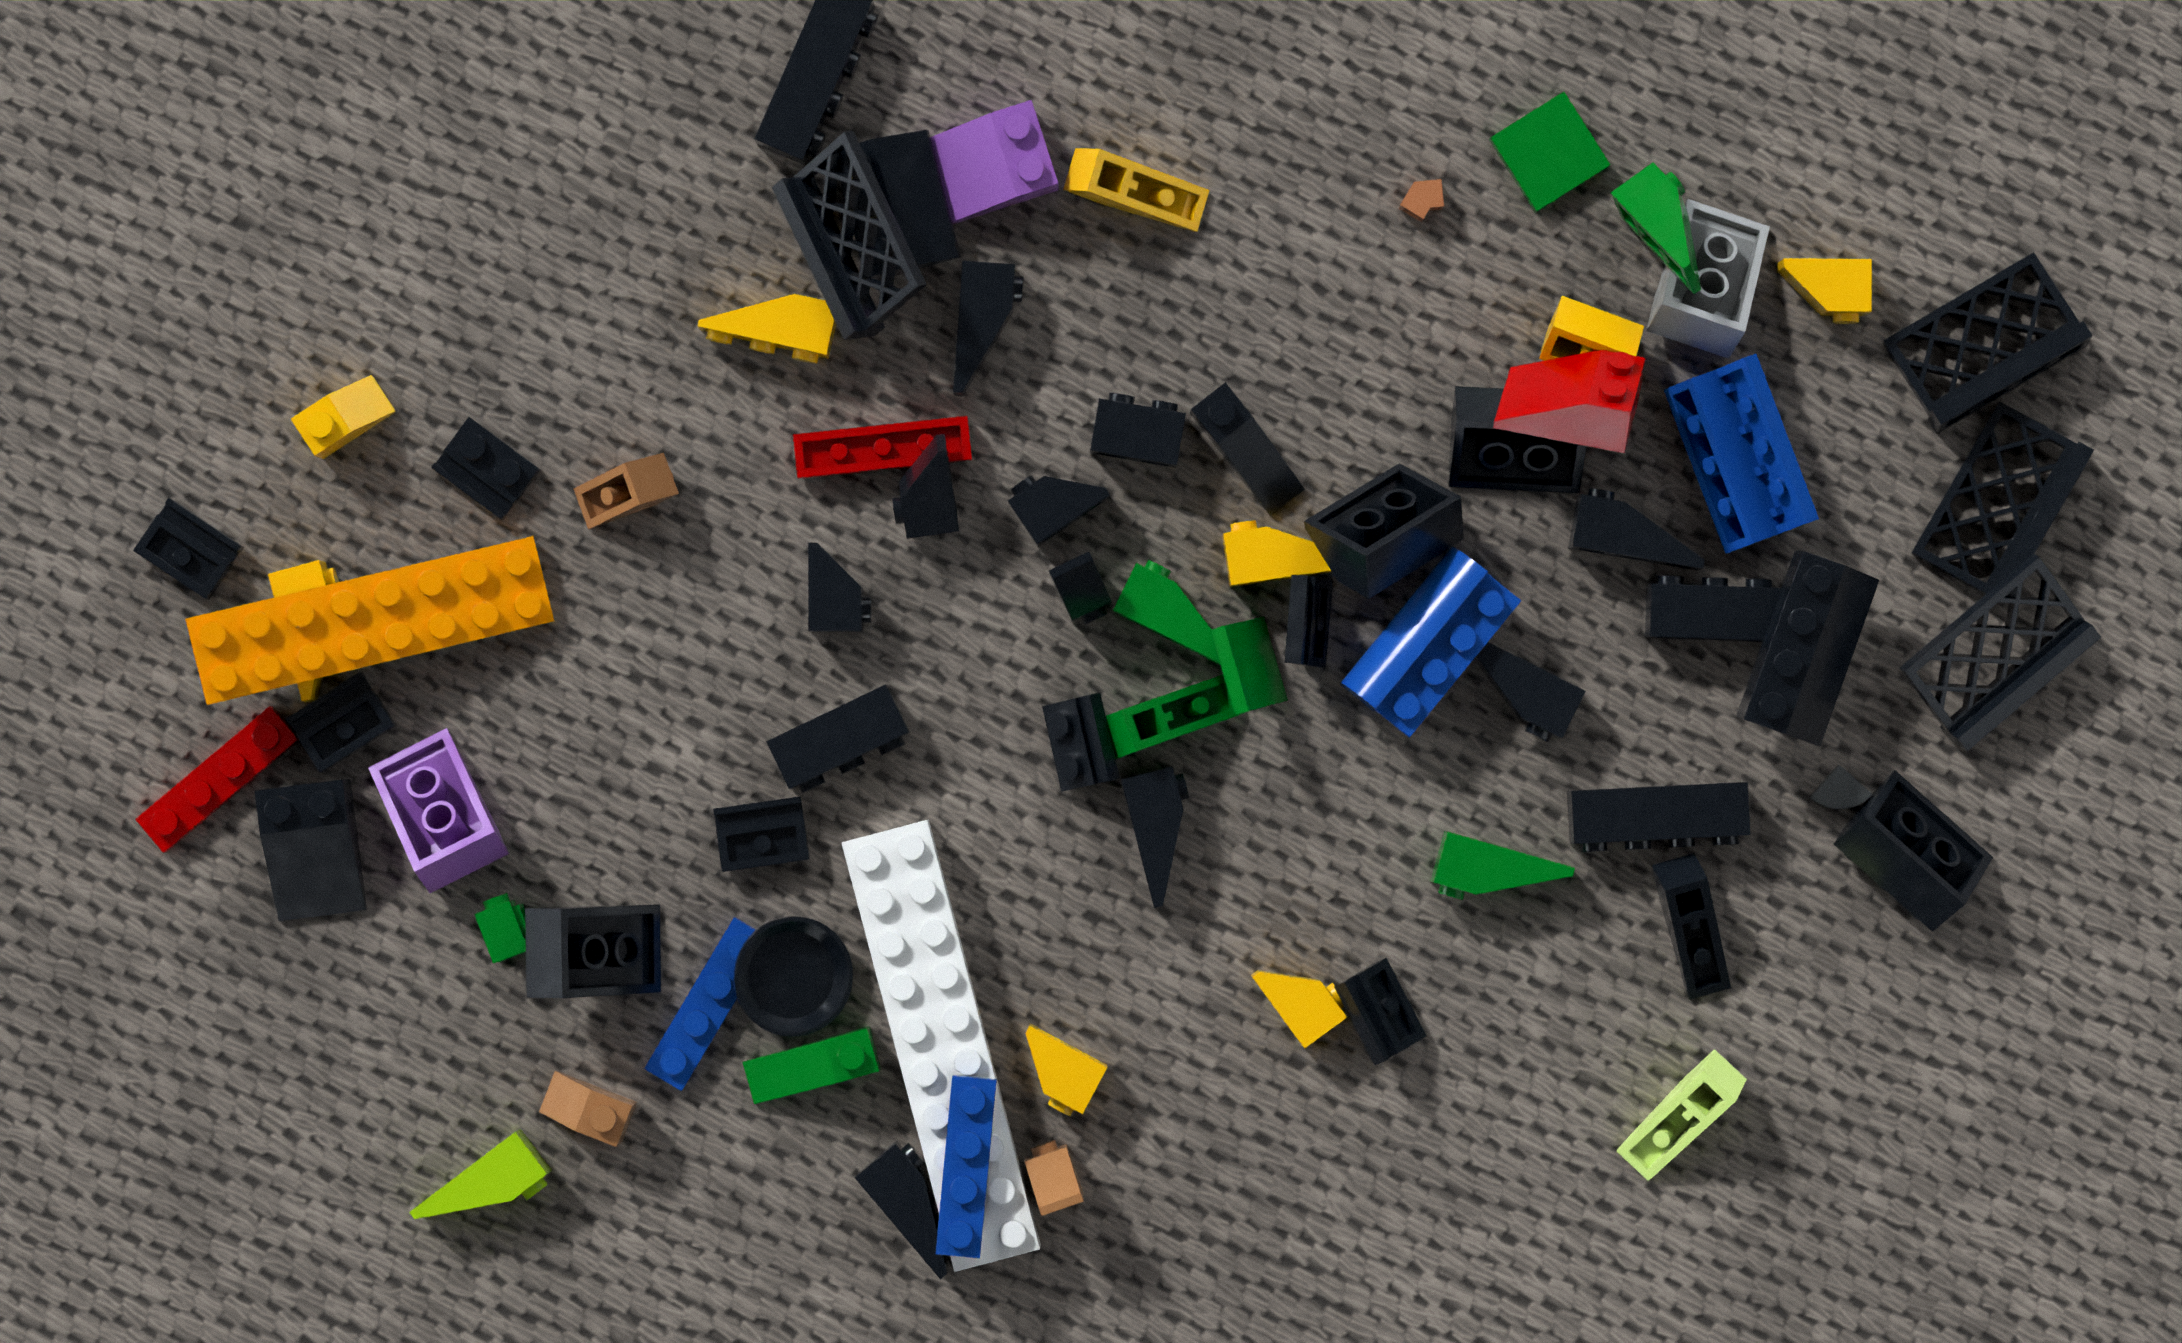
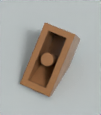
[574,453,679,530]
[539,1071,637,1147]
[1024,1140,1084,1216]

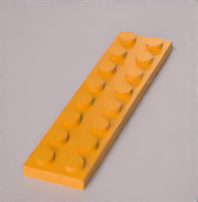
[185,536,554,705]

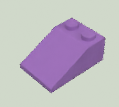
[930,100,1059,224]
[368,728,509,893]

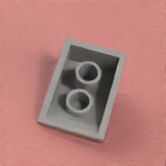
[1646,199,1770,359]

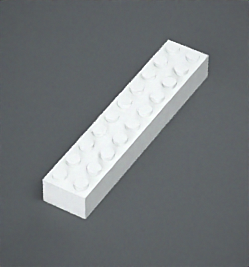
[841,820,1041,1272]

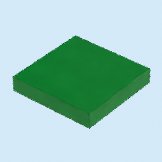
[1489,92,1610,213]
[1211,616,1288,715]

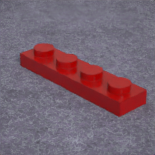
[793,416,972,479]
[135,706,299,853]

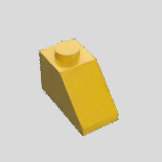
[1777,258,1872,324]
[291,375,396,459]
[1251,970,1347,1049]
[1025,1024,1108,1116]

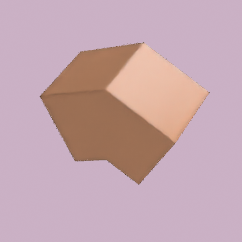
[1398,179,1444,222]

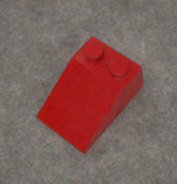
[1493,350,1646,453]

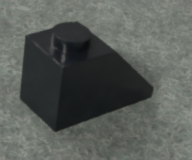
[892,434,959,539]
[1008,475,1110,547]
[808,543,872,632]
[1049,551,1112,625]

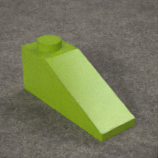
[409,1129,552,1219]

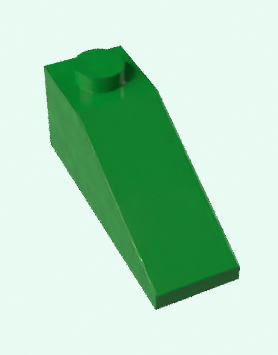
[1611,162,1701,294]
[1113,560,1220,665]
[1106,675,1244,759]
[1430,831,1575,900]
[742,1026,881,1104]

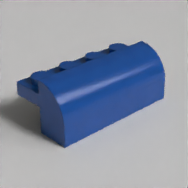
[1664,354,1819,554]
[1340,547,1521,738]

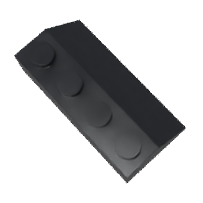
[1736,550,1879,746]

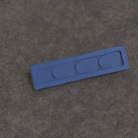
[644,917,756,1091]
[936,1075,997,1258]

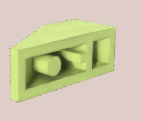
[1617,1049,1747,1181]

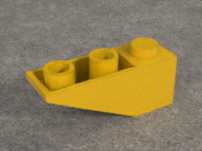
[697,294,836,364]

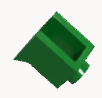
[474,893,526,964]

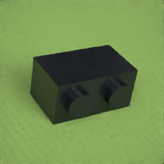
[1090,393,1186,468]

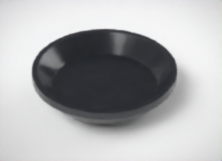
[733,916,853,1037]

